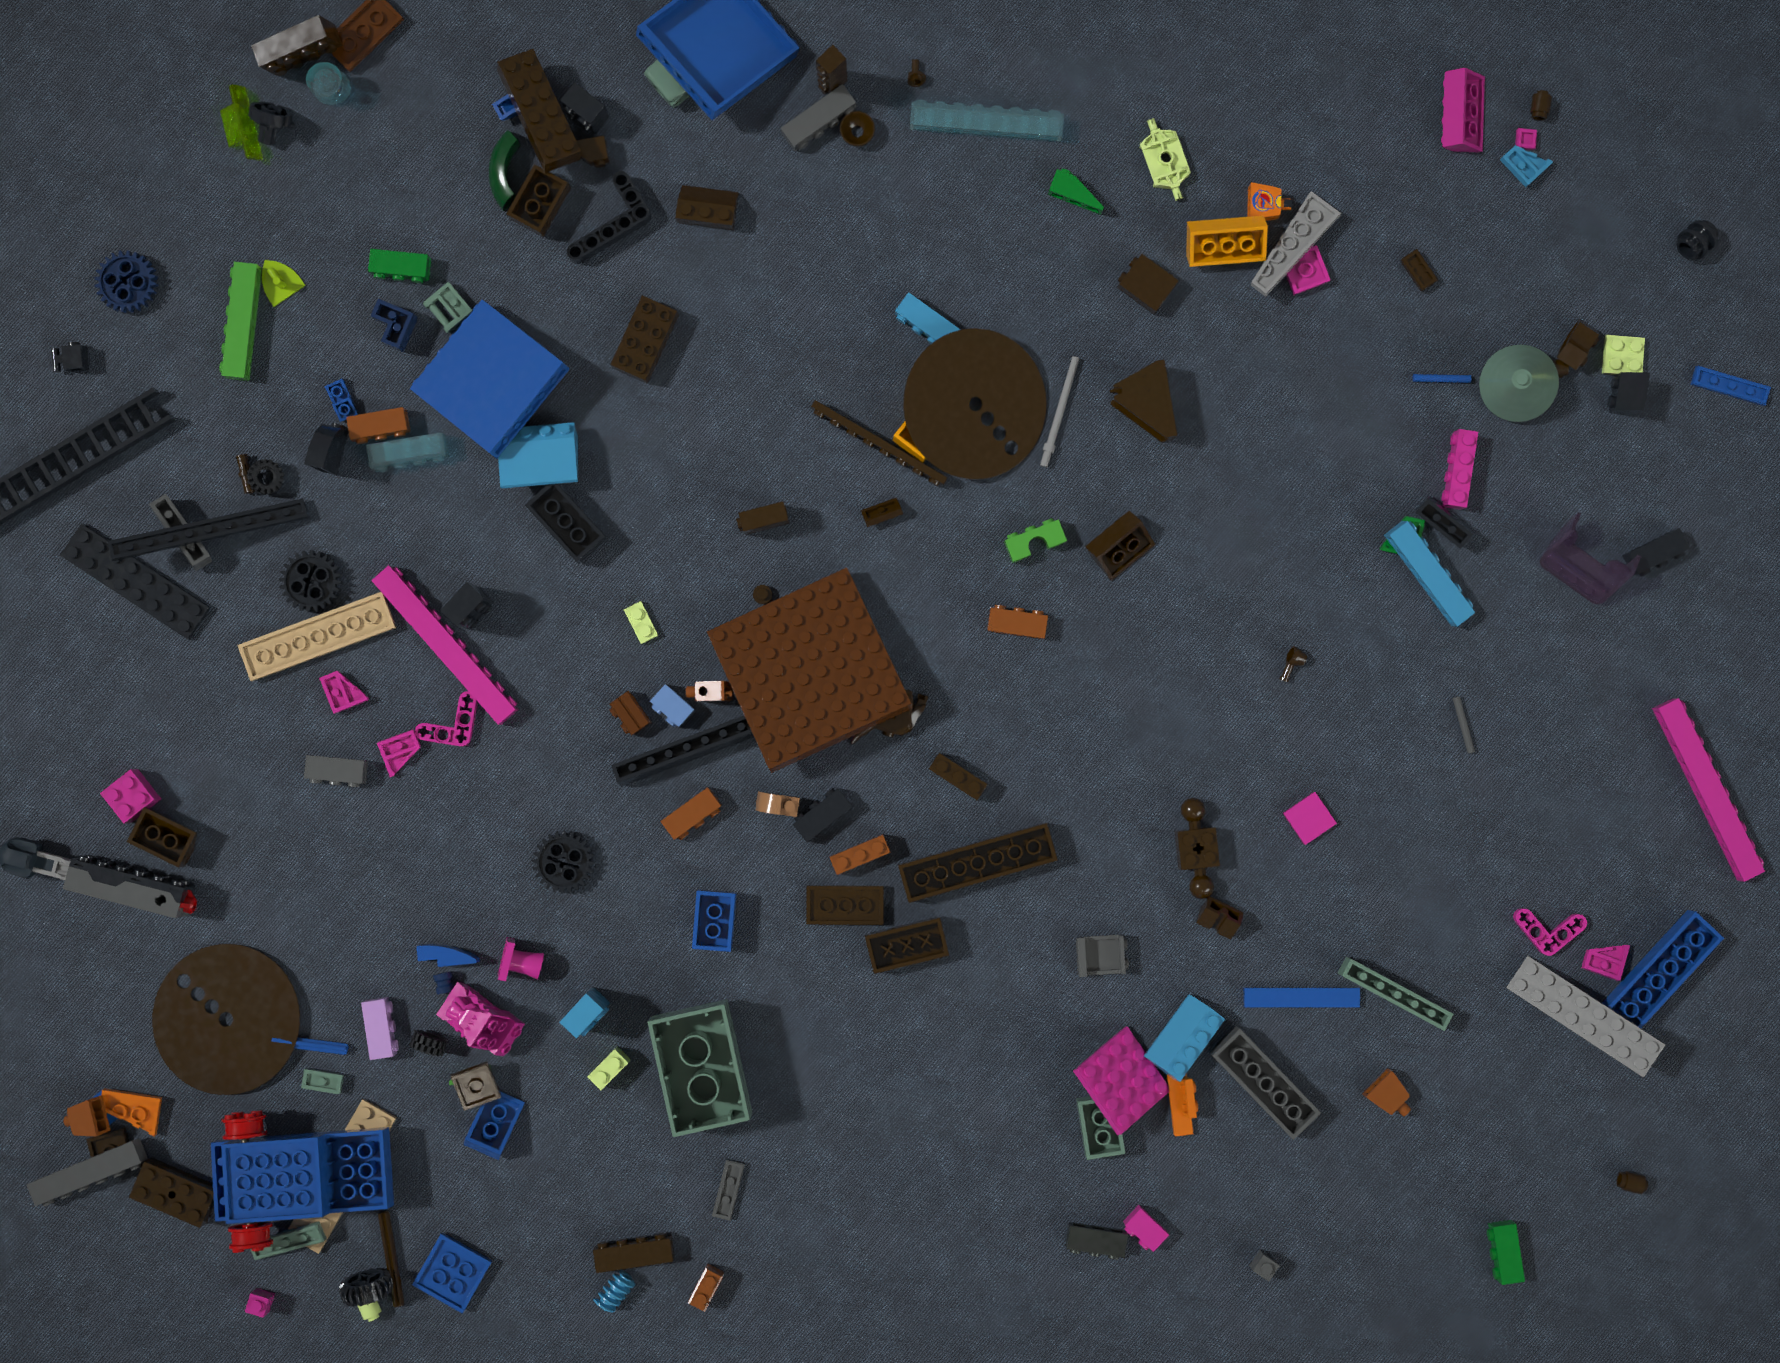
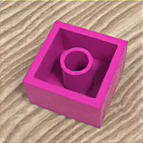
[100,769,161,824]

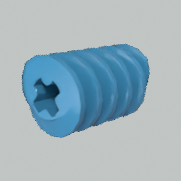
[593,1269,635,1313]

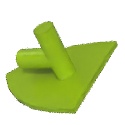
[262,260,306,307]

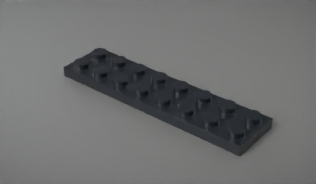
[60,523,211,640]

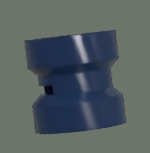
[433,971,455,994]

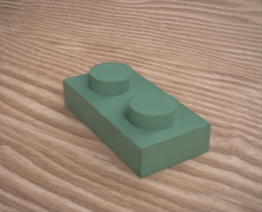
[301,1068,344,1094]

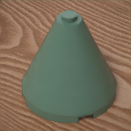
[1479,345,1559,422]

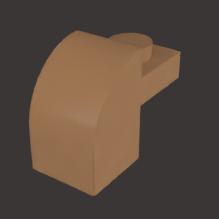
[755,791,800,817]

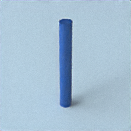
[1412,374,1471,383]

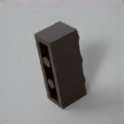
[928,753,988,800]

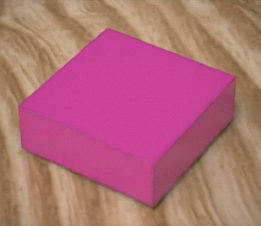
[1515,128,1537,150]

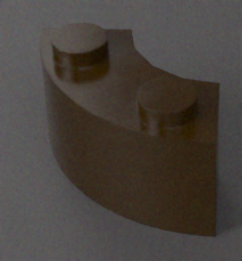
[1557,319,1600,370]

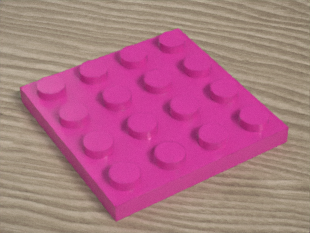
[1073,1026,1169,1135]

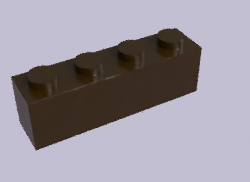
[816,45,848,94]
[593,1233,675,1273]

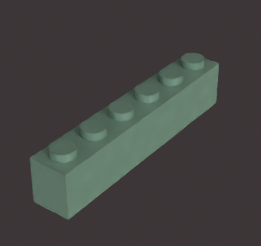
[1337,957,1453,1031]

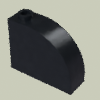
[304,423,348,476]

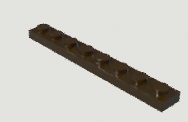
[811,400,947,487]

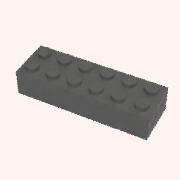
[1209,1026,1321,1140]

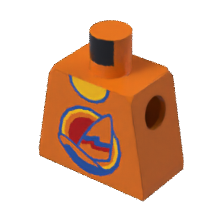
[1247,182,1292,221]

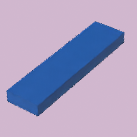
[1690,366,1771,406]

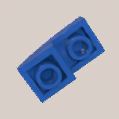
[324,378,358,422]

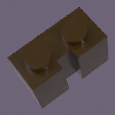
[1196,896,1244,940]

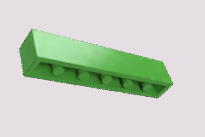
[219,262,262,381]

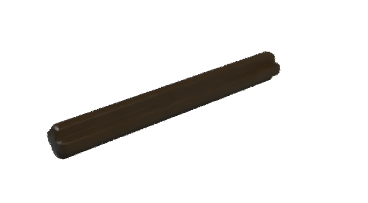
[378,1211,404,1307]

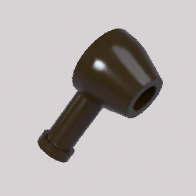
[1279,646,1307,682]

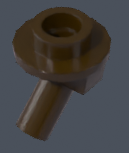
[907,59,926,87]

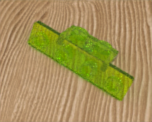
[220,84,263,161]

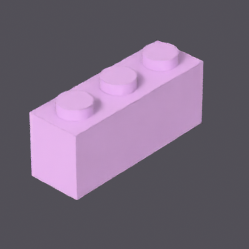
[361,997,399,1060]

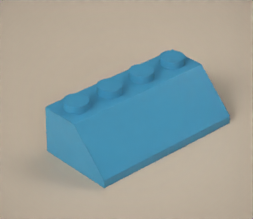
[1144,994,1225,1082]

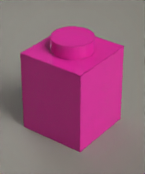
[245,1288,275,1318]

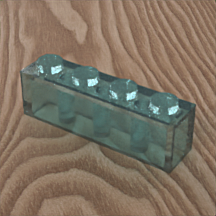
[366,432,449,472]

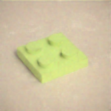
[1602,335,1645,375]

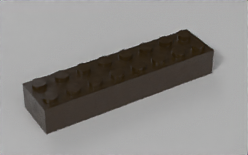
[898,822,1057,903]

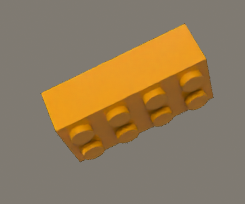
[1186,216,1268,267]

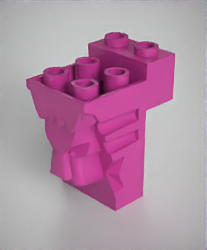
[436,982,525,1056]

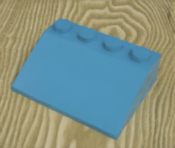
[498,422,578,488]

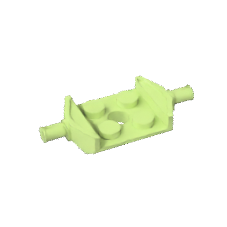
[1139,118,1191,201]

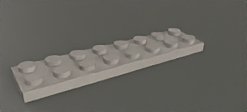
[1506,956,1665,1078]

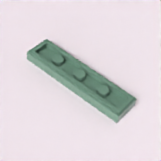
[250,1221,326,1260]

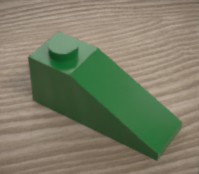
[1048,169,1104,215]

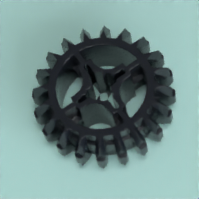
[339,1268,393,1307]

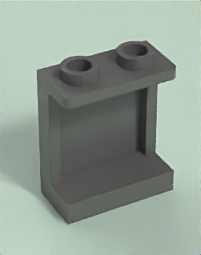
[1076,934,1129,977]

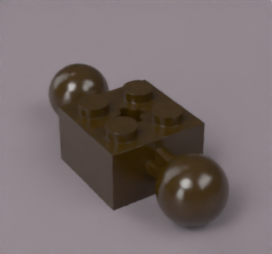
[1174,798,1220,899]

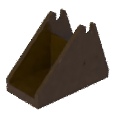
[1110,360,1177,443]

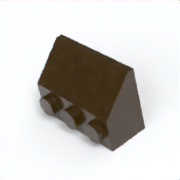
[675,185,739,231]
[1085,510,1155,581]
[127,807,197,868]

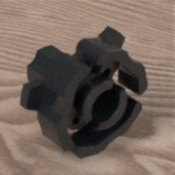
[248,102,295,145]

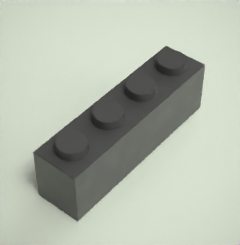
[781,84,856,151]
[149,494,212,572]

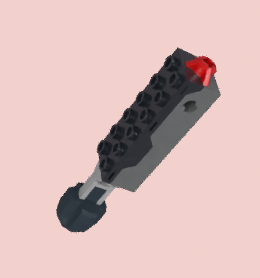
[0,837,197,918]

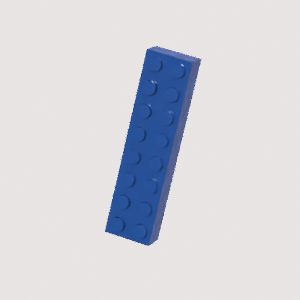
[1602,910,1724,1029]

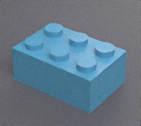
[559,987,610,1038]

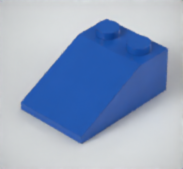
[463,1092,525,1160]

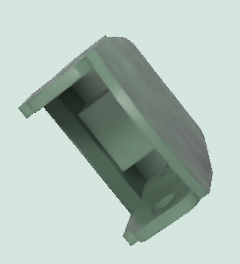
[644,60,690,108]

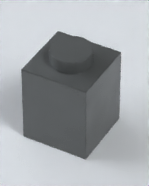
[1249,1250,1280,1281]

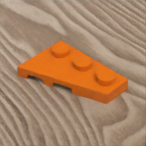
[101,1088,162,1137]

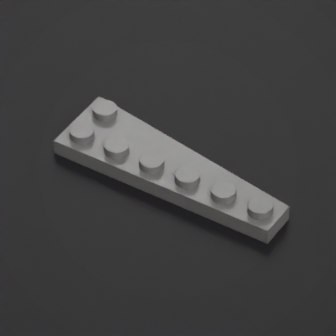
[1251,191,1341,297]

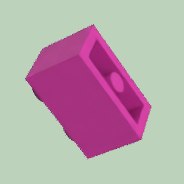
[1123,1205,1169,1252]

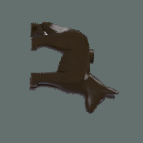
[851,689,928,745]

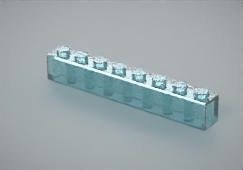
[910,100,1064,141]

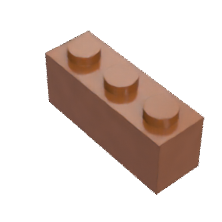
[346,407,411,444]
[987,605,1048,639]
[660,787,722,840]
[830,834,890,875]

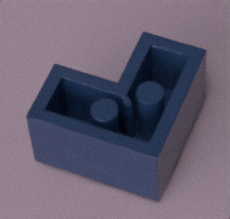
[371,299,418,352]

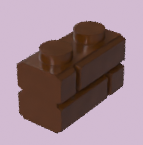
[609,691,652,735]

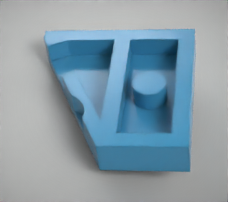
[1500,145,1553,187]

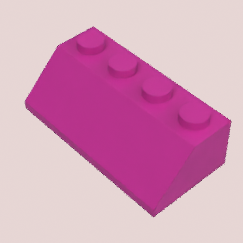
[1441,68,1485,152]

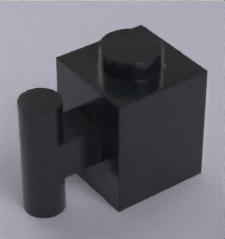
[51,342,89,372]

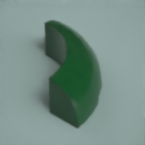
[489,130,521,211]

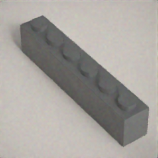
[27,1138,148,1207]

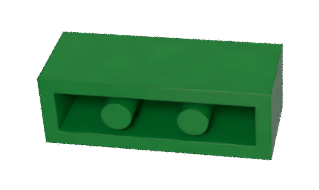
[368,249,431,283]
[1487,1220,1525,1285]

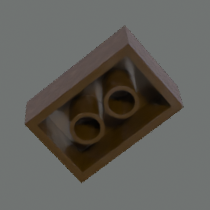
[507,164,571,237]

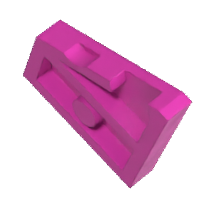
[319,671,369,714]
[377,729,421,777]
[1581,945,1630,981]

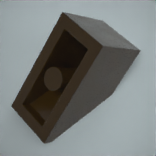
[576,136,610,168]

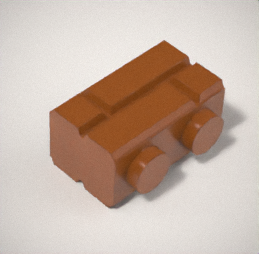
[688,1263,724,1312]

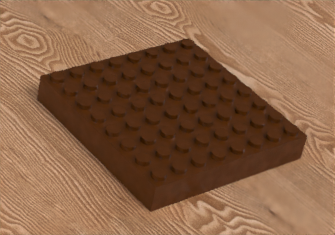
[707,567,912,773]

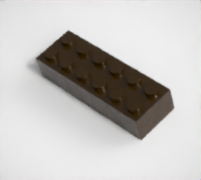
[497,49,581,173]

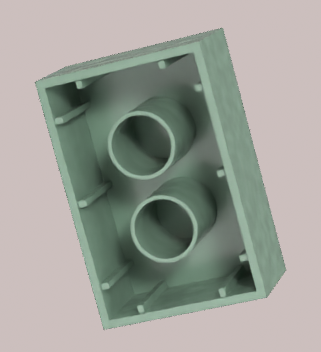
[647,999,753,1137]

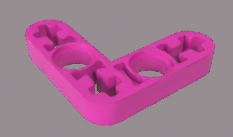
[415,691,478,746]
[1513,908,1587,956]

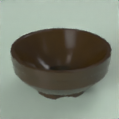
[840,111,875,147]

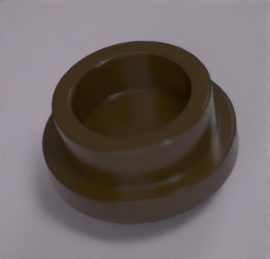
[753,585,772,604]

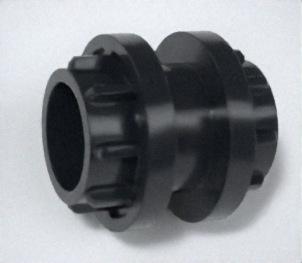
[1676,220,1719,259]

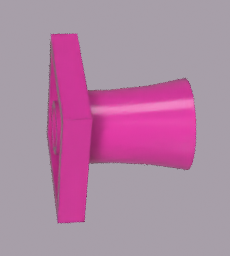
[498,937,544,981]

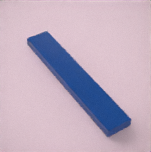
[1243,987,1360,1007]

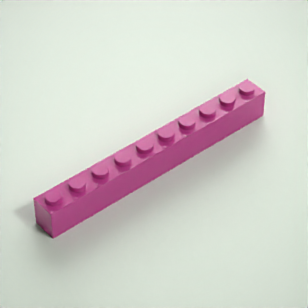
[371,565,518,725]
[1652,698,1765,882]

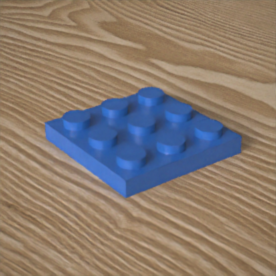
[412,1233,492,1314]

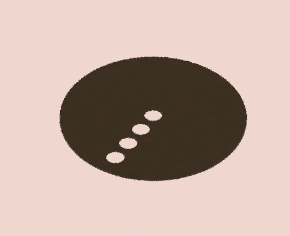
[903,328,1046,479]
[152,944,300,1095]

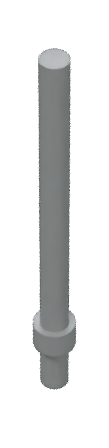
[1040,356,1080,468]

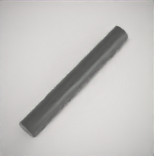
[1452,696,1475,753]

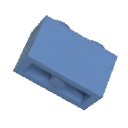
[650,684,695,727]

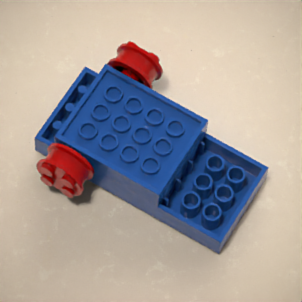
[211,1110,394,1253]

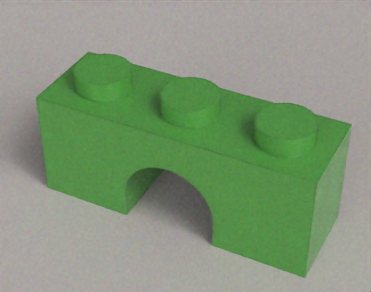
[1004,518,1067,563]

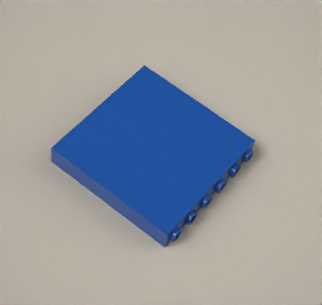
[636,0,799,120]
[410,300,569,459]

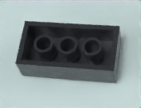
[525,484,608,564]

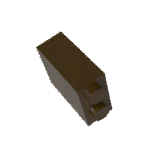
[1117,254,1179,315]
[736,501,790,535]

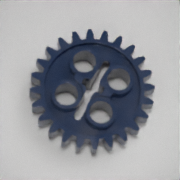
[94,250,159,313]

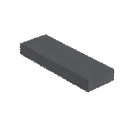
[712,1159,745,1221]

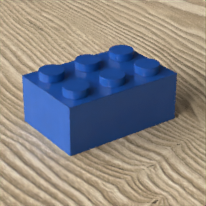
[692,889,737,952]

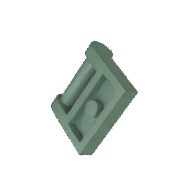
[423,282,473,334]

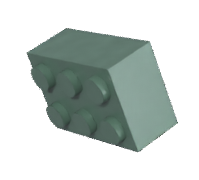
[1076,1096,1125,1160]

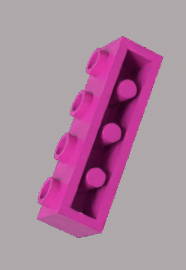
[1441,429,1478,510]

